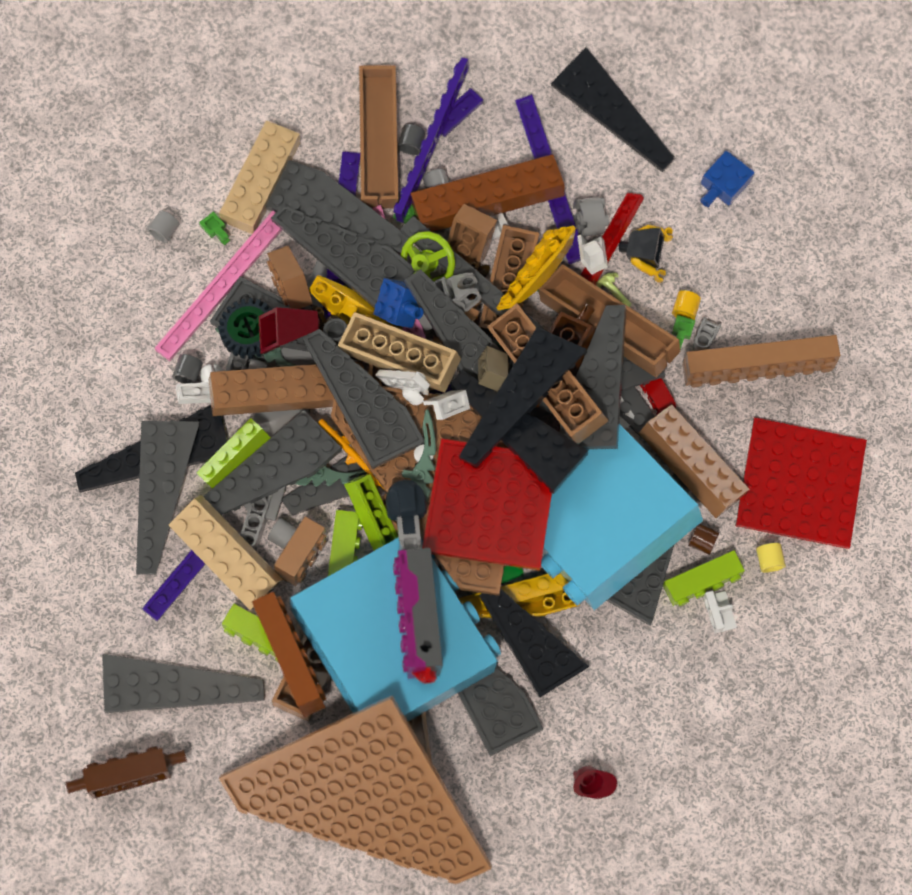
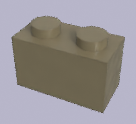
[478,346,509,391]

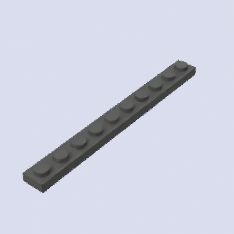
[400,216,548,332]

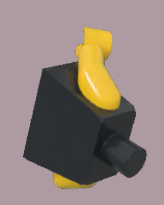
[619,225,673,283]

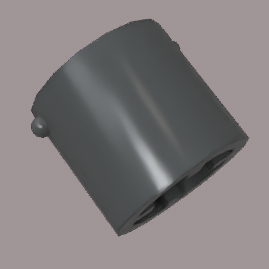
[397,124,426,155]
[323,318,347,346]
[172,354,203,384]

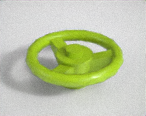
[401,231,455,279]

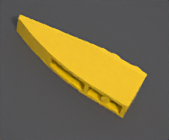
[496,225,576,310]
[309,275,403,330]
[458,573,580,618]

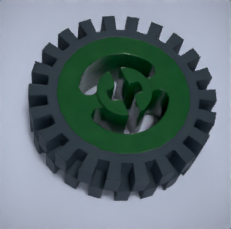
[218,298,272,359]

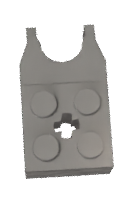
[418,273,482,331]

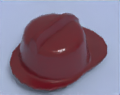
[573,765,618,799]

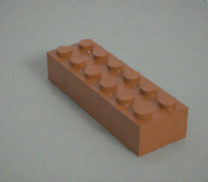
[251,591,327,717]

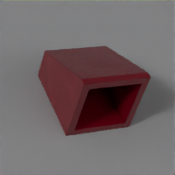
[259,307,320,354]

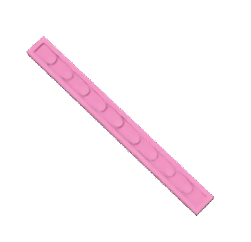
[155,210,282,361]

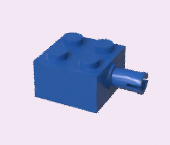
[700,150,755,207]
[373,278,423,328]

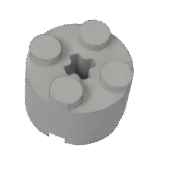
[573,197,609,237]

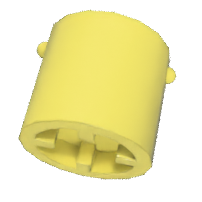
[756,543,786,573]

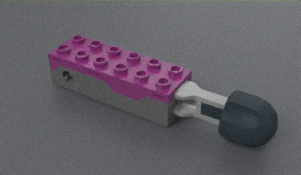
[386,479,442,684]

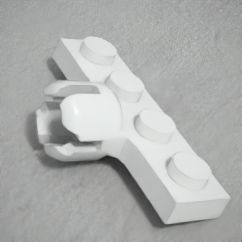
[176,364,223,404]
[375,369,430,406]

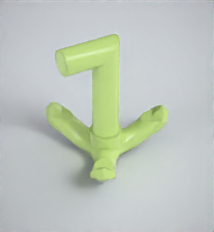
[596,272,632,307]

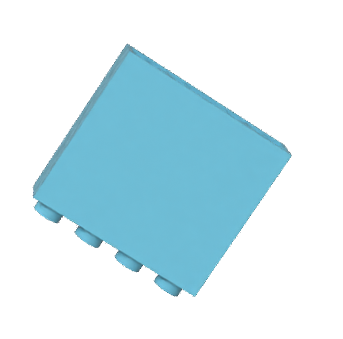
[541,424,703,610]
[290,538,501,722]

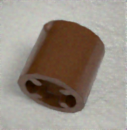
[688,524,720,555]

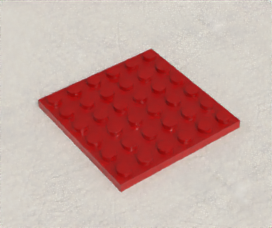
[735,417,867,549]
[422,439,552,570]

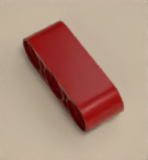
[640,378,676,415]

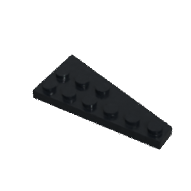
[478,589,590,698]

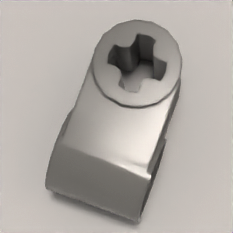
[692,317,722,351]

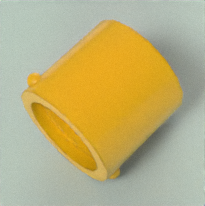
[672,290,701,320]

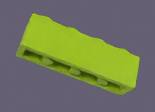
[196,418,271,489]
[344,474,398,551]
[328,510,362,576]
[663,551,745,607]
[221,604,278,662]

